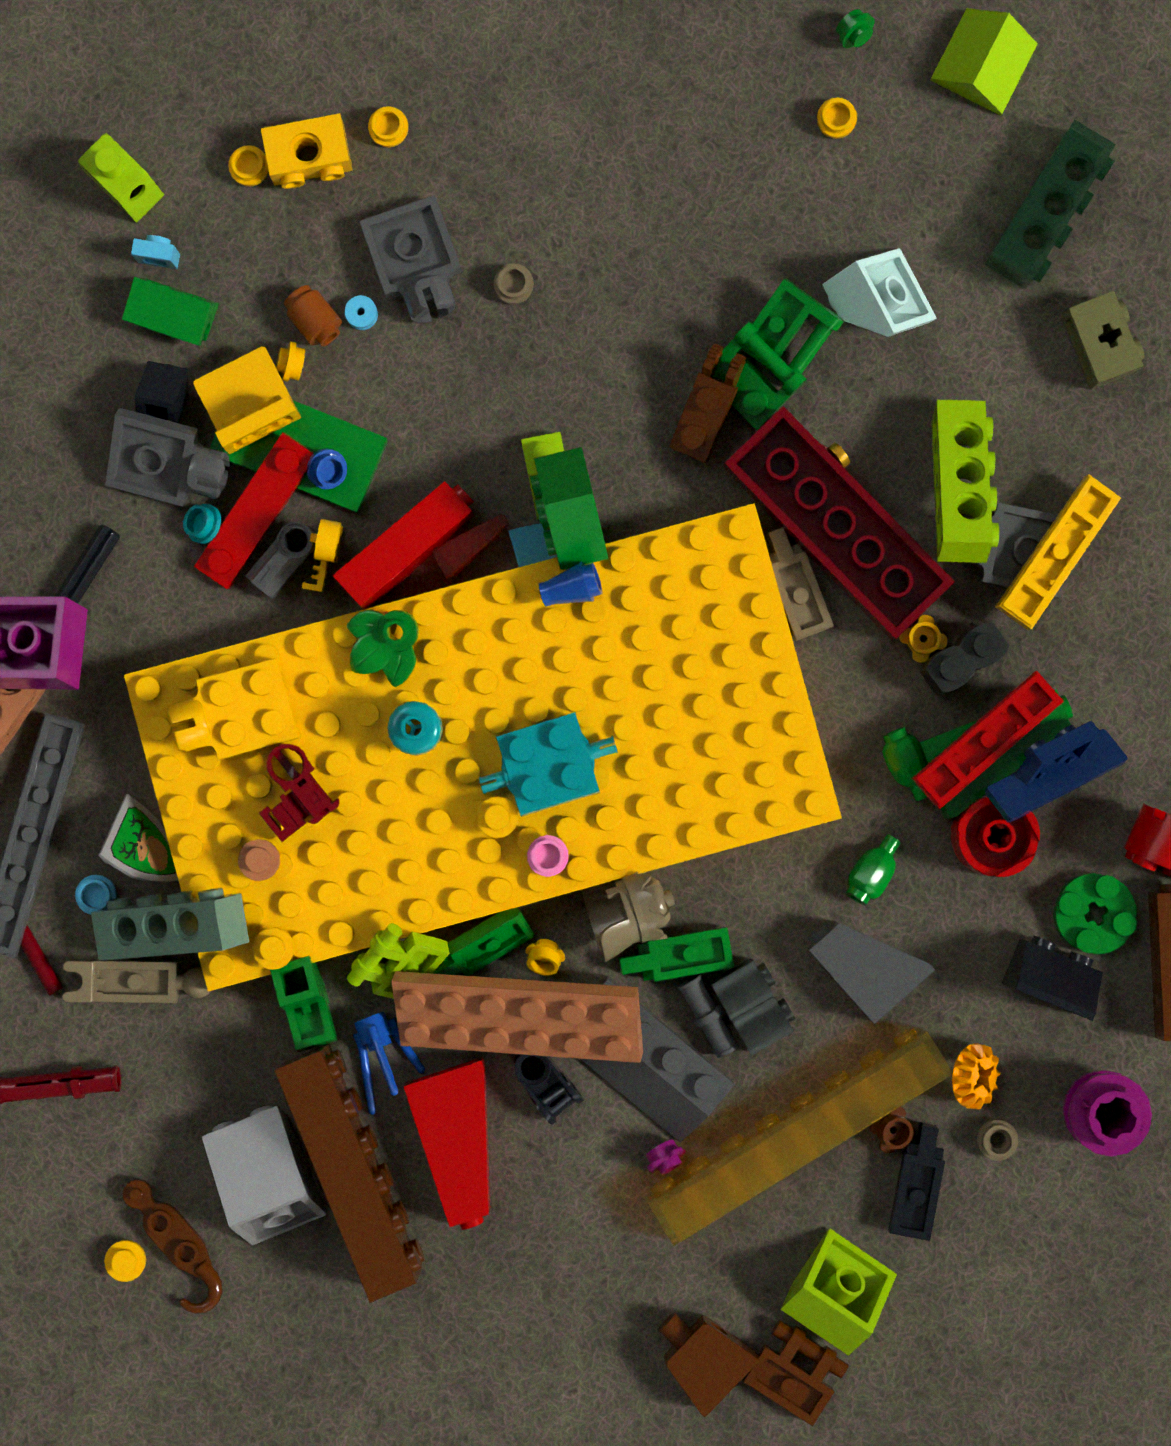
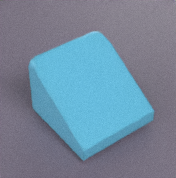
[508,524,557,567]

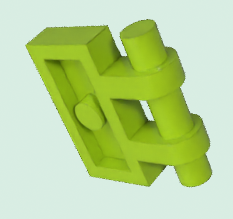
[347,923,450,999]

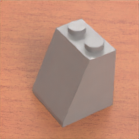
[202,1105,327,1246]

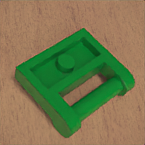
[742,279,844,373]
[714,322,807,430]

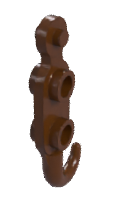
[122,1179,223,1314]

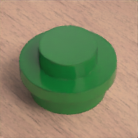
[836,9,875,48]

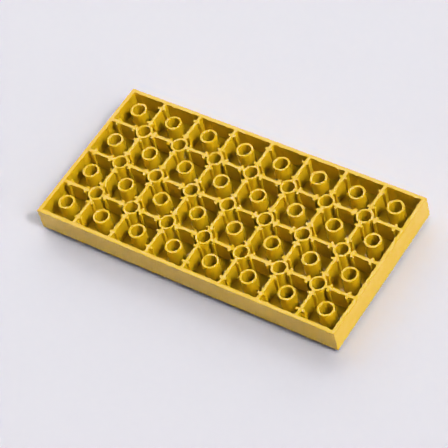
[124,503,842,992]

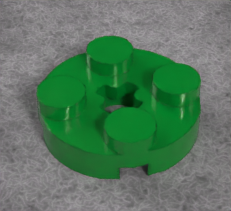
[1053,873,1137,954]

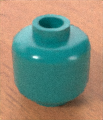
[387,701,443,756]

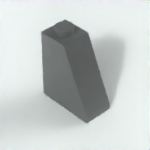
[806,921,935,1024]

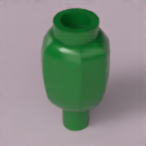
[882,727,927,801]
[846,834,901,906]

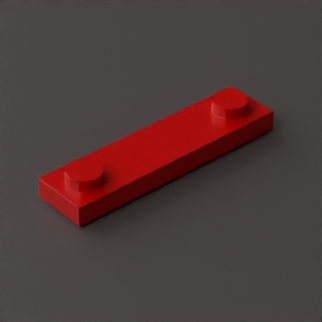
[194,432,314,589]
[911,670,1064,809]

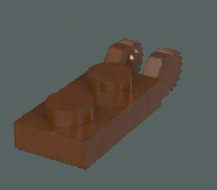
[669,343,746,463]

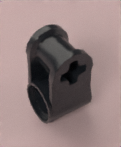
[514,1054,584,1125]

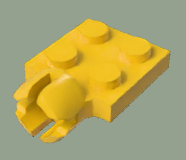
[167,658,299,761]

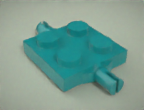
[479,712,618,817]

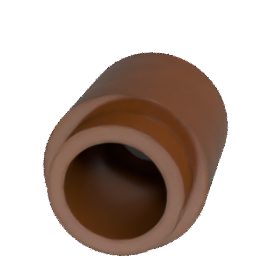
[284,285,342,346]

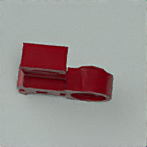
[259,744,339,842]

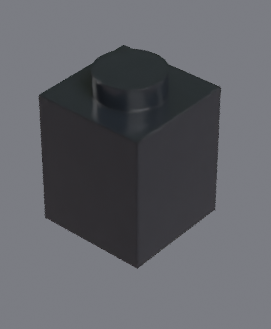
[135,361,189,423]

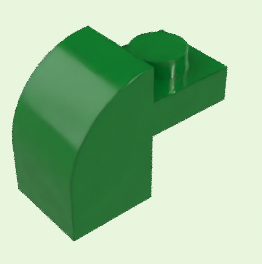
[270,956,338,1052]

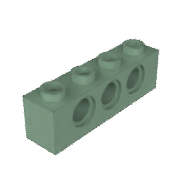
[91,888,249,961]

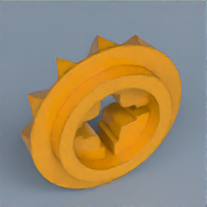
[952,1043,1001,1109]

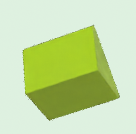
[930,8,1038,116]

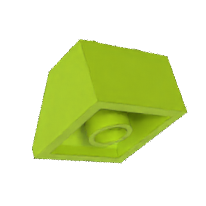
[780,1229,897,1356]

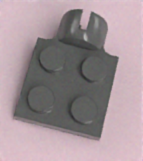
[359,195,462,324]
[105,408,230,506]
[962,502,1063,599]

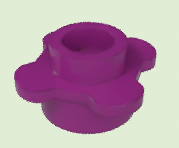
[645,1139,686,1175]

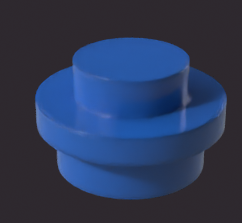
[307,448,347,489]

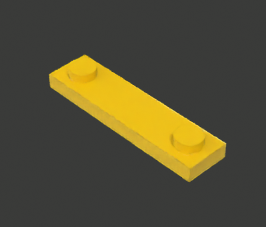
[995,474,1121,630]

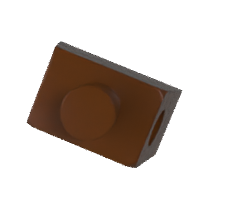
[658,1312,759,1417]

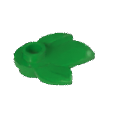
[347,610,419,687]

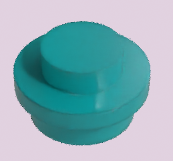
[183,504,221,544]

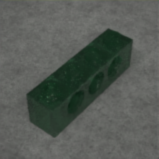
[984,119,1116,289]

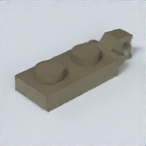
[765,527,834,642]

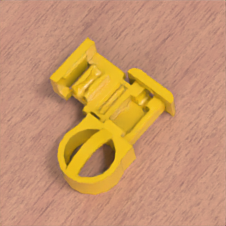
[302,519,343,592]

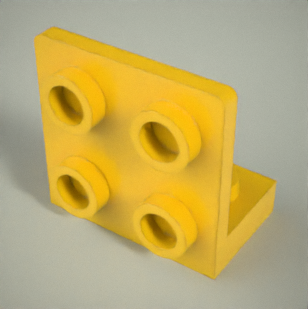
[193,346,301,454]

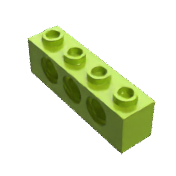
[931,400,999,563]

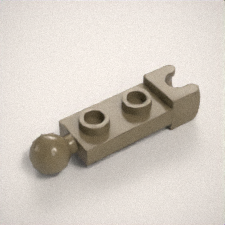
[62,959,211,1003]

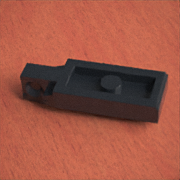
[888,1122,945,1241]

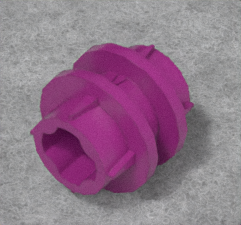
[1062,1070,1152,1157]

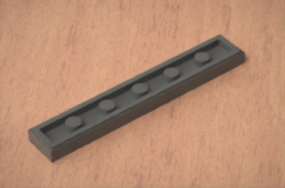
[0,713,85,958]

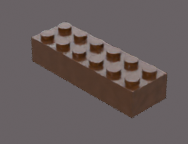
[274,1043,425,1303]

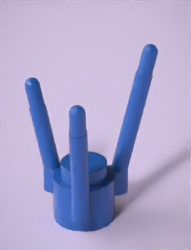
[353,1011,425,1115]

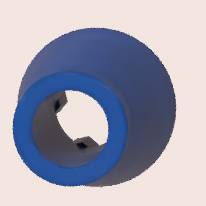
[539,562,603,607]

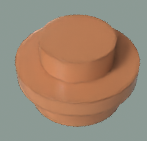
[238,839,280,881]

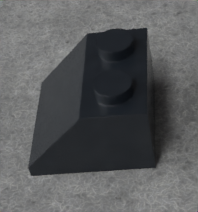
[1002,935,1103,1021]

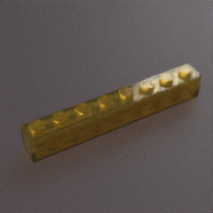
[647,1027,953,1246]

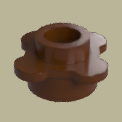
[870,1106,915,1153]

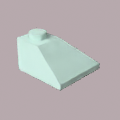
[822,248,937,337]

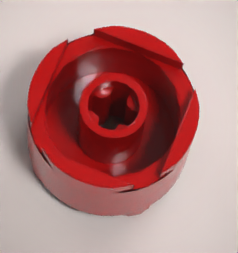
[951,796,1040,877]
[1124,803,1171,878]

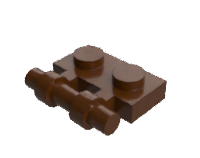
[743,1320,849,1426]

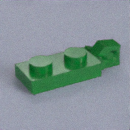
[433,907,535,976]
[618,927,734,982]

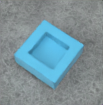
[131,235,180,269]

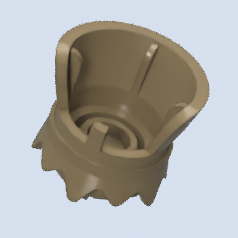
[581,872,675,962]

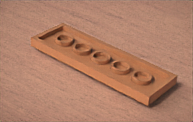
[391,971,643,1063]

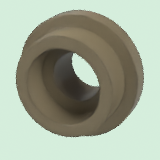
[977,1119,1018,1161]

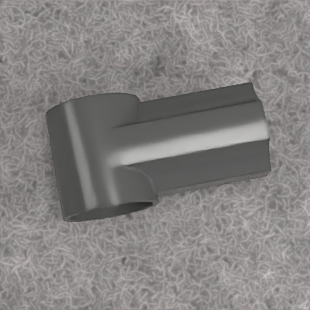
[246,522,317,599]

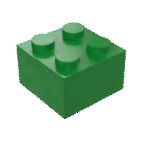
[530,447,609,570]

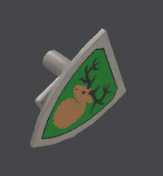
[98,794,178,883]

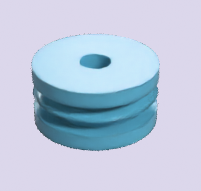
[345,295,378,330]

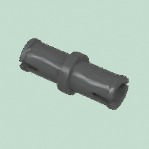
[677,975,739,1058]

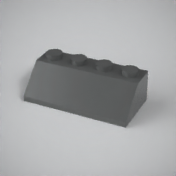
[581,976,735,1143]

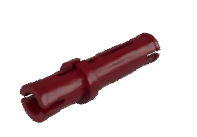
[0,1065,122,1104]

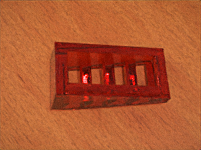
[432,514,509,581]

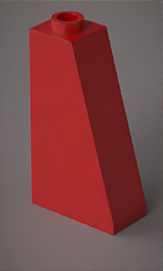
[333,481,474,609]
[403,1057,490,1230]

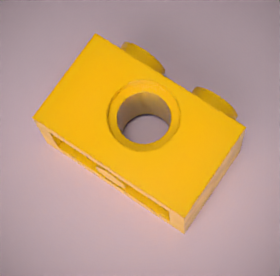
[261,113,353,189]

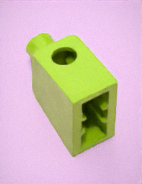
[77,133,164,223]

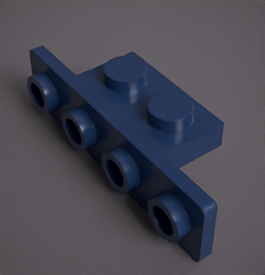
[985,720,1127,823]

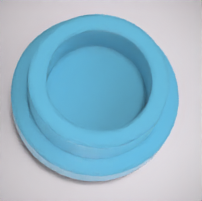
[75,875,117,915]

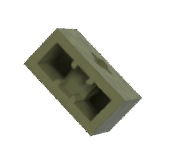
[1061,291,1144,390]

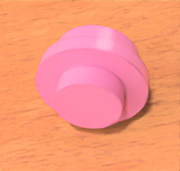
[527,835,569,877]

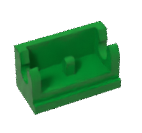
[122,277,219,346]

